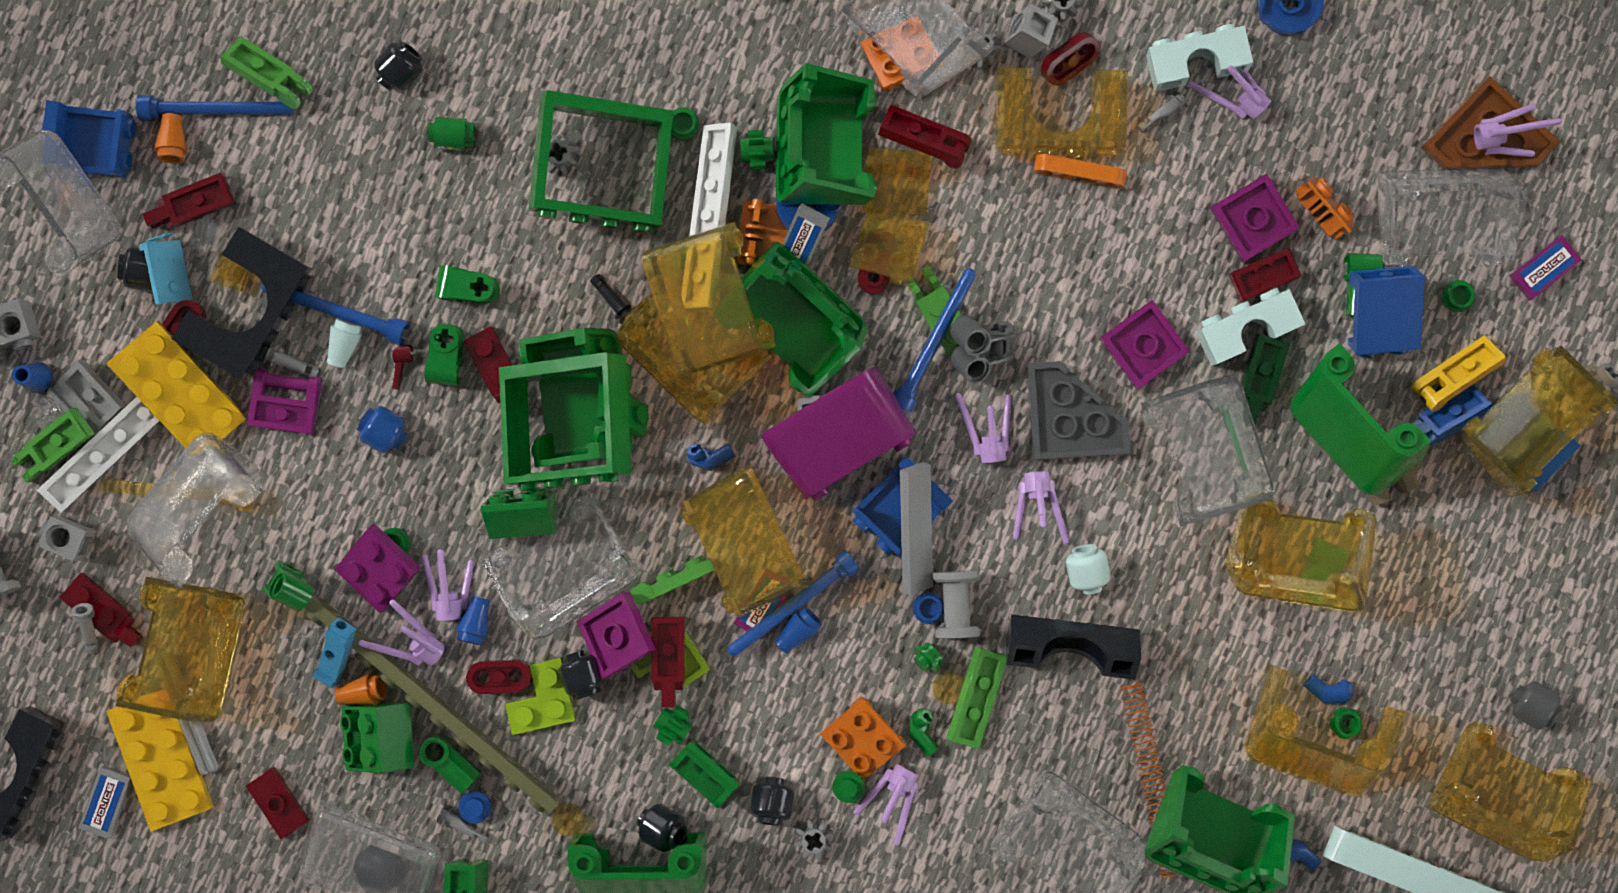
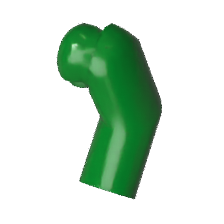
[908,708,939,757]

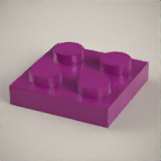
[1210,174,1300,262]
[1099,300,1190,390]
[334,524,421,614]
[576,591,656,680]

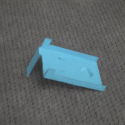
[139,233,193,305]

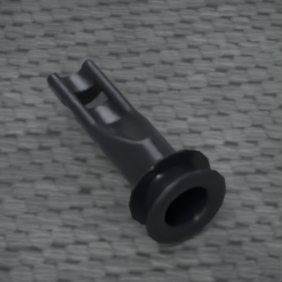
[590,274,635,324]

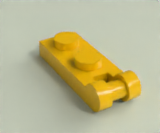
[1411,335,1506,412]

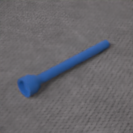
[136,95,295,121]
[893,268,976,412]
[261,284,410,346]
[728,550,860,656]

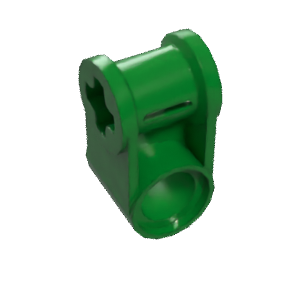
[435,265,500,304]
[424,324,464,387]
[261,560,313,611]

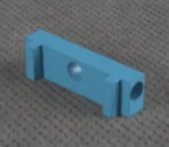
[313,617,357,689]

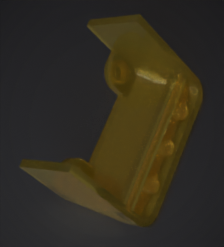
[1244,665,1407,796]

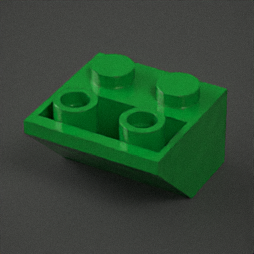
[480,487,558,539]
[340,702,414,773]

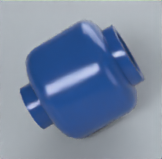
[356,406,407,454]

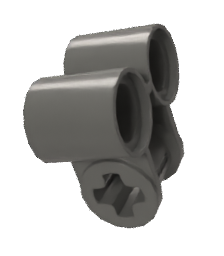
[950,315,1014,384]

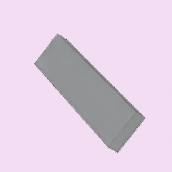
[900,462,933,595]

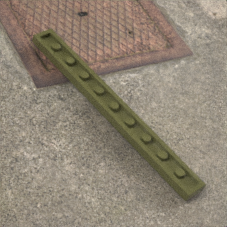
[305,594,562,814]

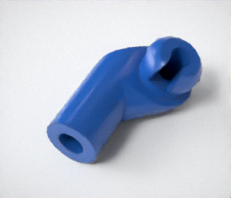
[686,443,736,471]
[1303,674,1354,704]
[1290,839,1322,871]

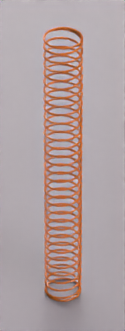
[1120,681,1180,877]

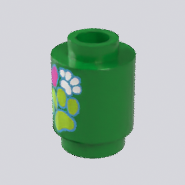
[428,117,476,151]

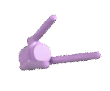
[1188,65,1271,120]
[1474,104,1562,157]
[955,393,1012,463]
[1013,471,1069,544]
[421,549,474,621]
[358,599,445,666]
[853,763,919,846]

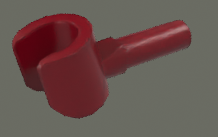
[392,345,413,390]

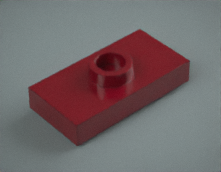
[1228,248,1302,303]
[246,767,310,840]

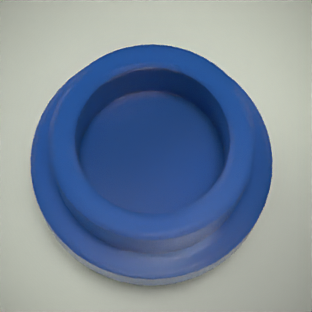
[913,592,944,624]
[459,791,492,824]

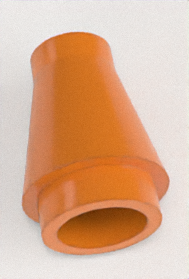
[154,113,187,163]
[335,673,386,705]

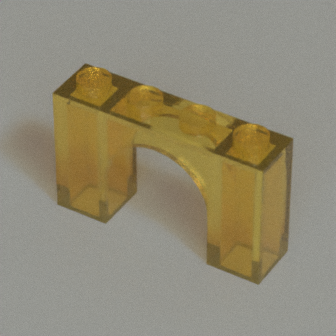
[994,67,1128,158]

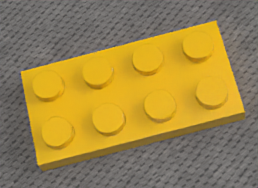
[106,320,248,460]
[106,688,214,832]

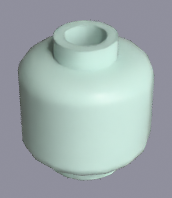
[1066,544,1111,595]

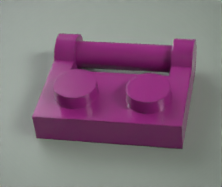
[247,369,322,435]

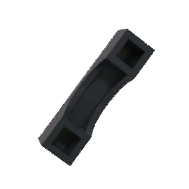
[1006,614,1141,680]
[0,706,65,842]

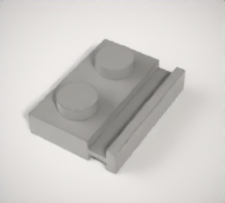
[47,360,126,439]

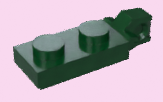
[1237,334,1290,425]

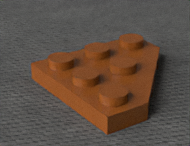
[1421,76,1560,169]

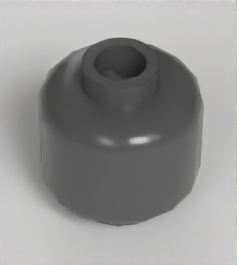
[1510,681,1563,730]

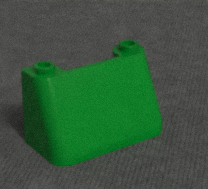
[775,63,877,205]
[714,242,868,398]
[519,328,633,468]
[1291,343,1431,495]
[1145,765,1295,893]
[568,832,706,893]

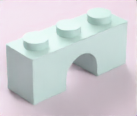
[1146,24,1253,92]
[1195,288,1305,366]

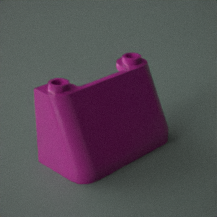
[760,367,917,502]

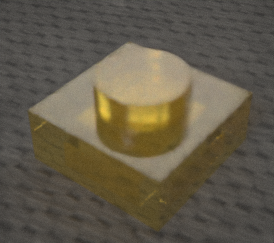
[210,251,250,293]

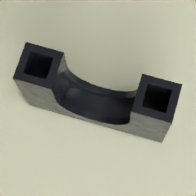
[171,227,313,379]

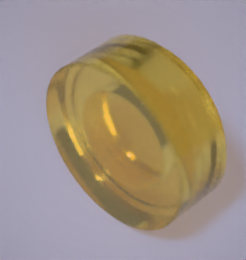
[932,671,964,704]
[552,803,585,836]

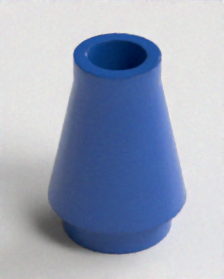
[12,361,53,393]
[456,596,490,646]
[774,606,822,654]

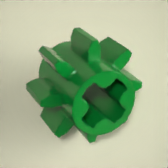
[740,130,774,170]
[653,704,693,746]

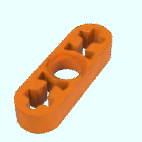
[1033,154,1127,189]

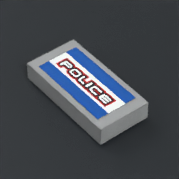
[782,203,830,267]
[78,766,132,839]

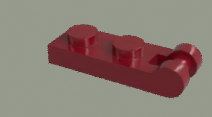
[878,104,972,169]

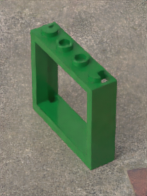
[528,90,673,233]
[499,352,631,491]

